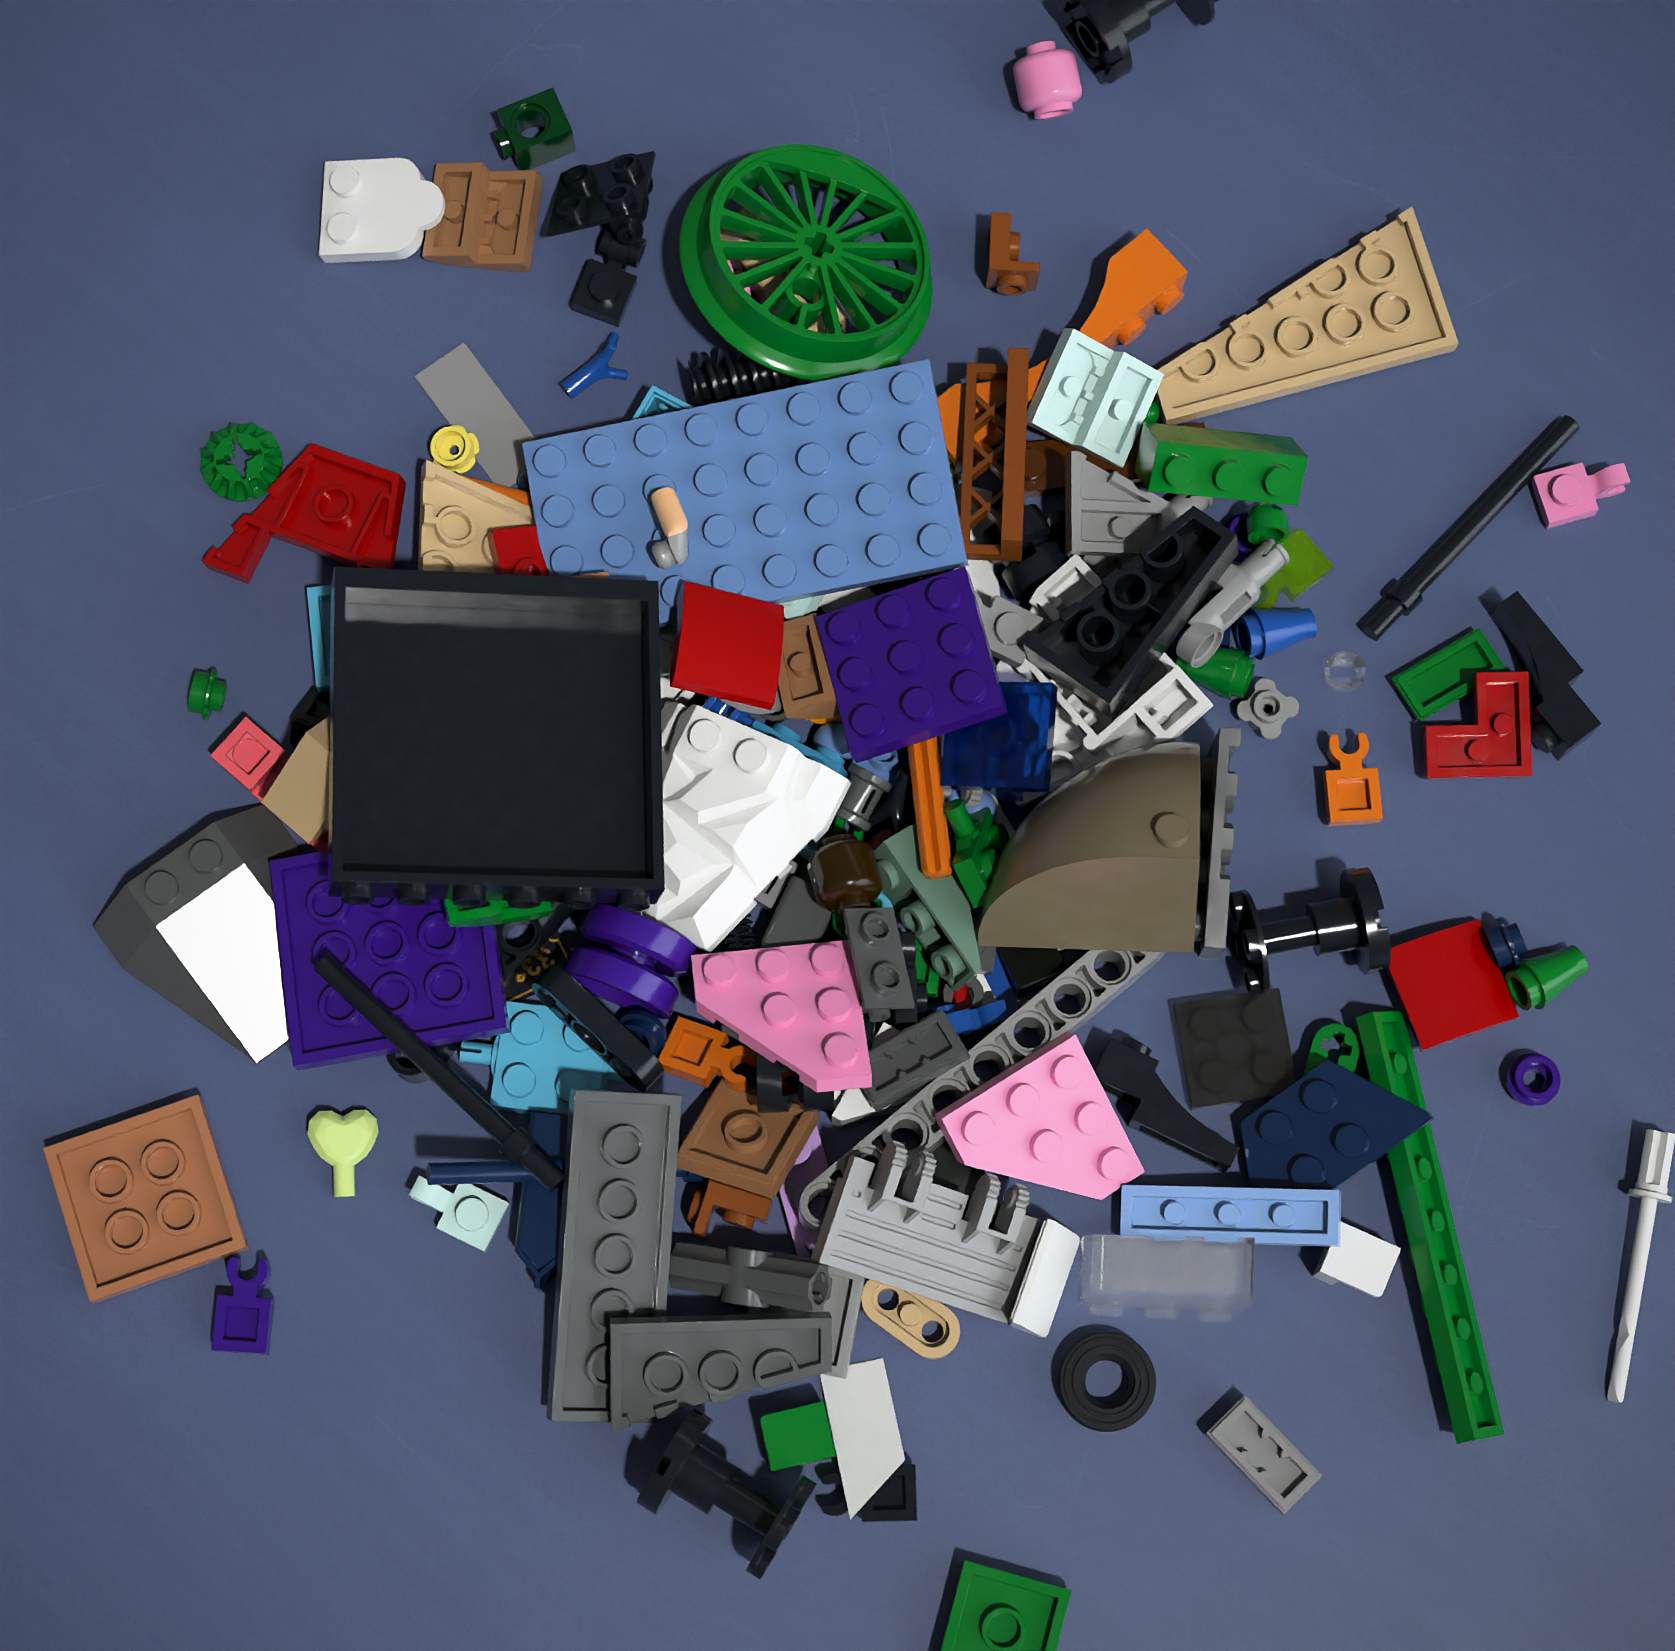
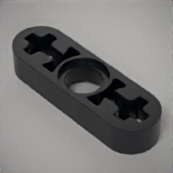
[531,964,664,1092]

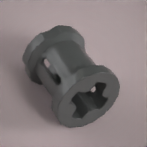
[836,763,893,832]

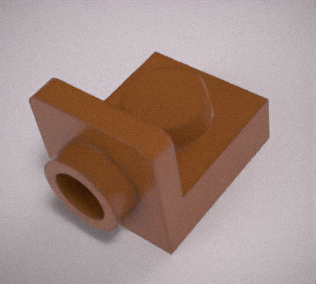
[985,212,1040,296]
[687,1180,773,1239]

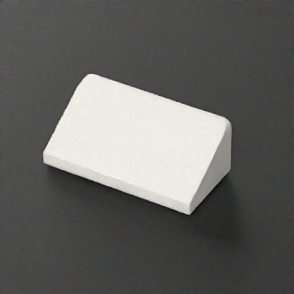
[1008,1219,1080,1338]

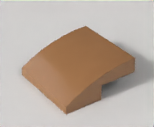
[422,162,543,272]
[778,613,841,719]

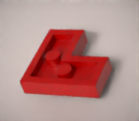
[1422,671,1532,780]

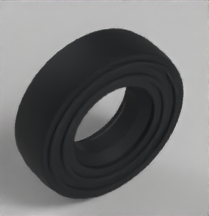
[1057,1332,1156,1432]

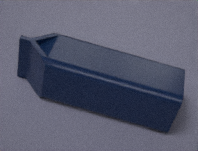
[515,1112,568,1293]

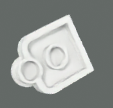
[319,158,445,263]

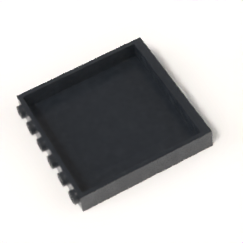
[328,566,665,911]

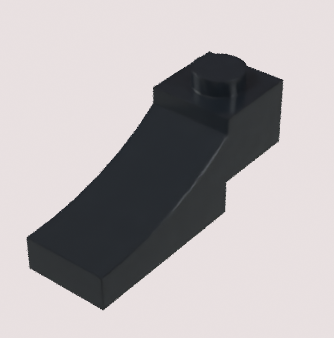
[1491,591,1601,761]
[1094,1037,1240,1173]

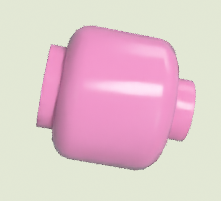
[1013,41,1082,120]

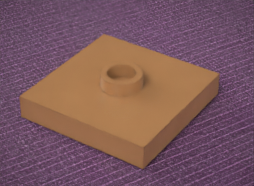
[677,1078,819,1199]

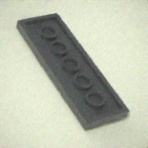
[546,1088,682,1423]

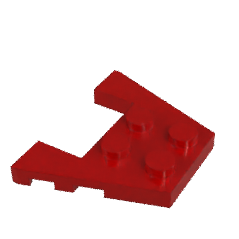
[202,443,406,584]

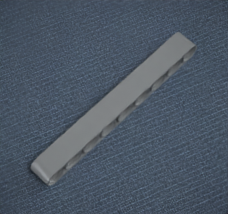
[798,950,1166,1237]

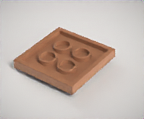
[43,1094,250,1304]

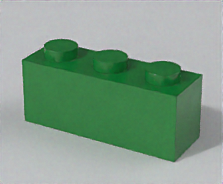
[1134,422,1308,506]

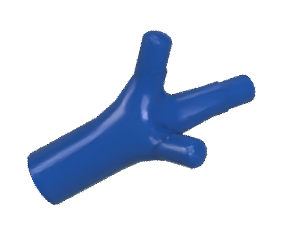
[560,332,628,399]

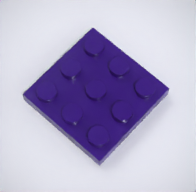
[816,566,1008,763]

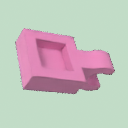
[1530,462,1631,529]

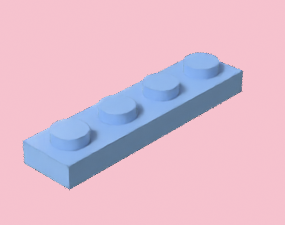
[1120,1185,1341,1247]

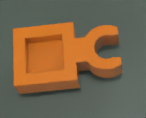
[1323,733,1383,826]
[658,1016,756,1092]

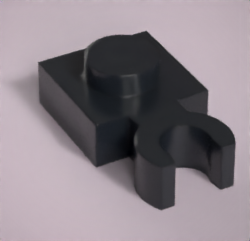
[893,932,927,1029]
[822,1464,918,1523]

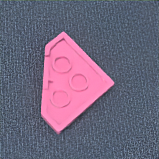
[691,940,872,1093]
[934,1032,1145,1200]

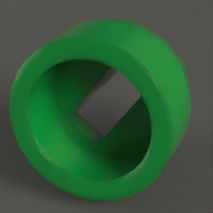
[1246,502,1289,546]

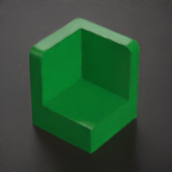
[760,1401,836,1473]

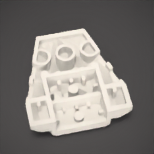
[985,555,1214,808]
[616,701,851,953]

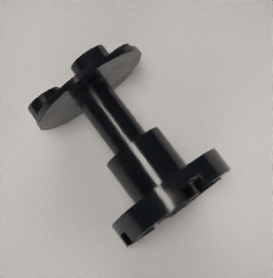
[1059,0,1219,84]
[1229,867,1391,997]
[636,1409,817,1580]

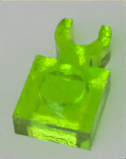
[1256,528,1334,609]

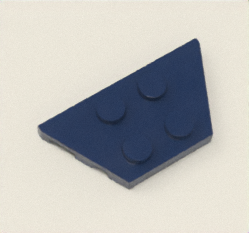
[1240,1059,1434,1190]

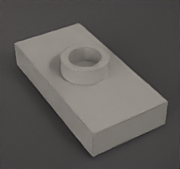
[1204,1395,1323,1515]

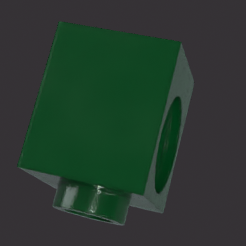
[494,87,576,170]

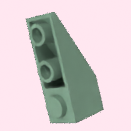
[874,822,982,992]

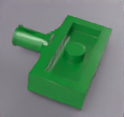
[943,798,1010,909]

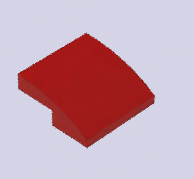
[670,581,784,710]
[1387,919,1519,1052]

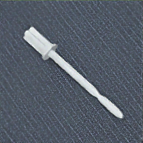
[1607,1129,1675,1403]

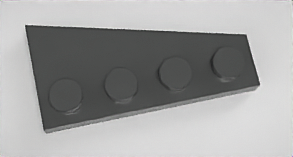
[1194,727,1242,958]
[610,1312,832,1432]

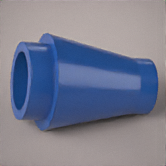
[1235,608,1317,660]

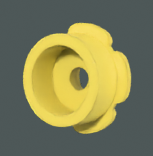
[430,425,480,474]

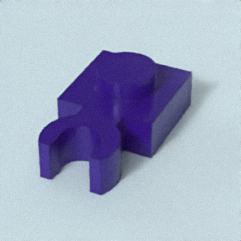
[211,1257,275,1355]

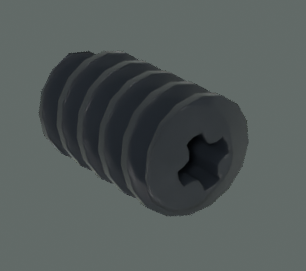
[688,348,798,407]

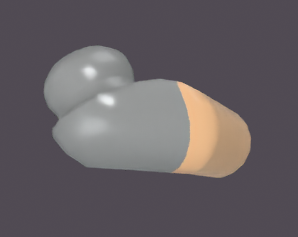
[650,487,689,569]

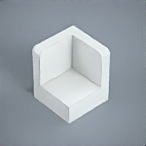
[1312,1222,1401,1298]

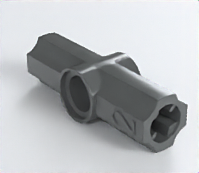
[669,1242,832,1312]

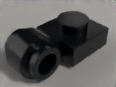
[571,226,647,328]

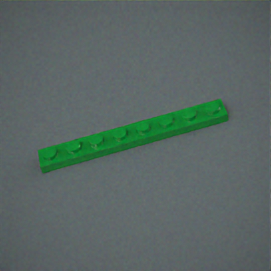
[1356,1011,1505,1444]

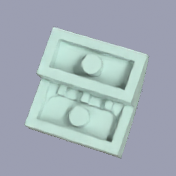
[1027,328,1164,468]

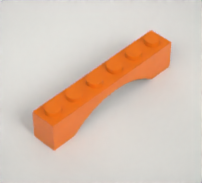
[938,228,1188,473]

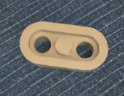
[861,1279,960,1360]

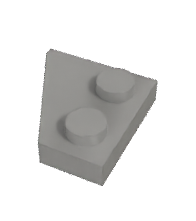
[1065,451,1172,557]

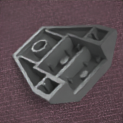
[93,804,301,1064]

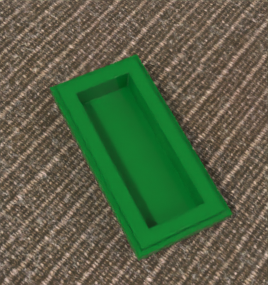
[1391,628,1507,723]

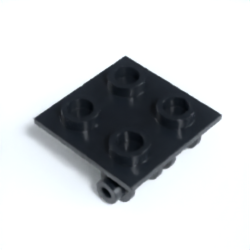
[547,151,656,245]

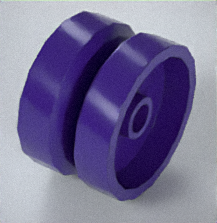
[562,903,698,1019]

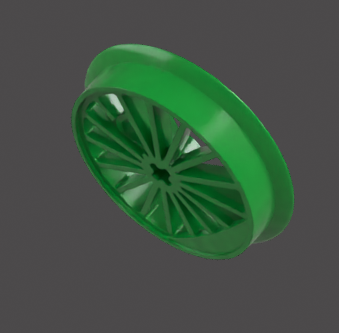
[679,144,933,381]

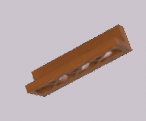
[960,348,1029,561]

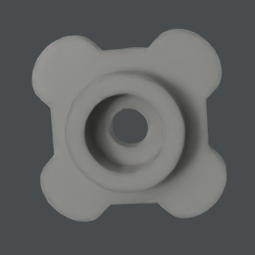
[1236,678,1299,740]

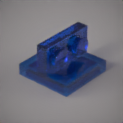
[940,682,1058,802]

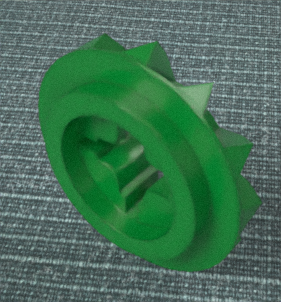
[200,421,283,502]

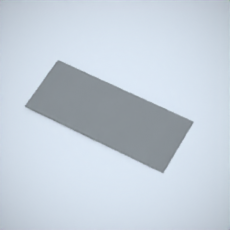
[414,343,537,487]

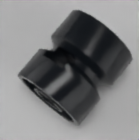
[980,504,1069,602]
[756,1052,834,1113]

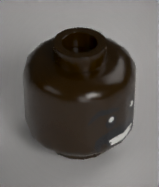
[807,834,883,918]

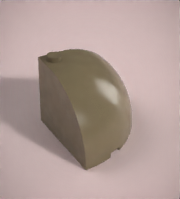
[978,741,1201,953]

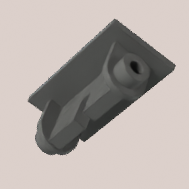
[843,907,915,1022]

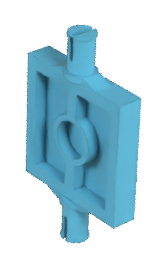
[460,1001,626,1115]

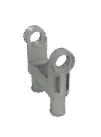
[1082,494,1290,668]

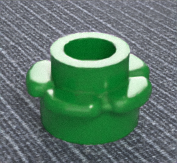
[188,669,227,720]

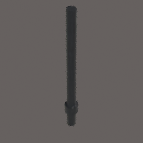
[1362,415,1580,641]
[314,954,566,1192]

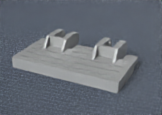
[810,1140,1042,1324]

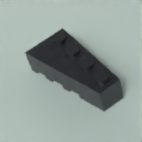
[1023,505,1239,720]

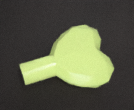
[307,1110,379,1197]

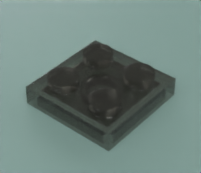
[1172,988,1296,1111]

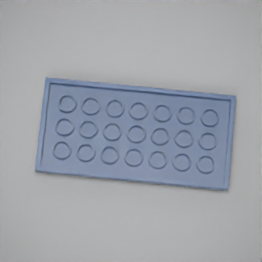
[522,359,969,628]

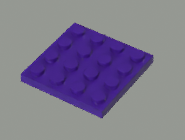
[269,850,510,1071]

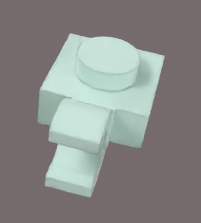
[409,1176,510,1253]

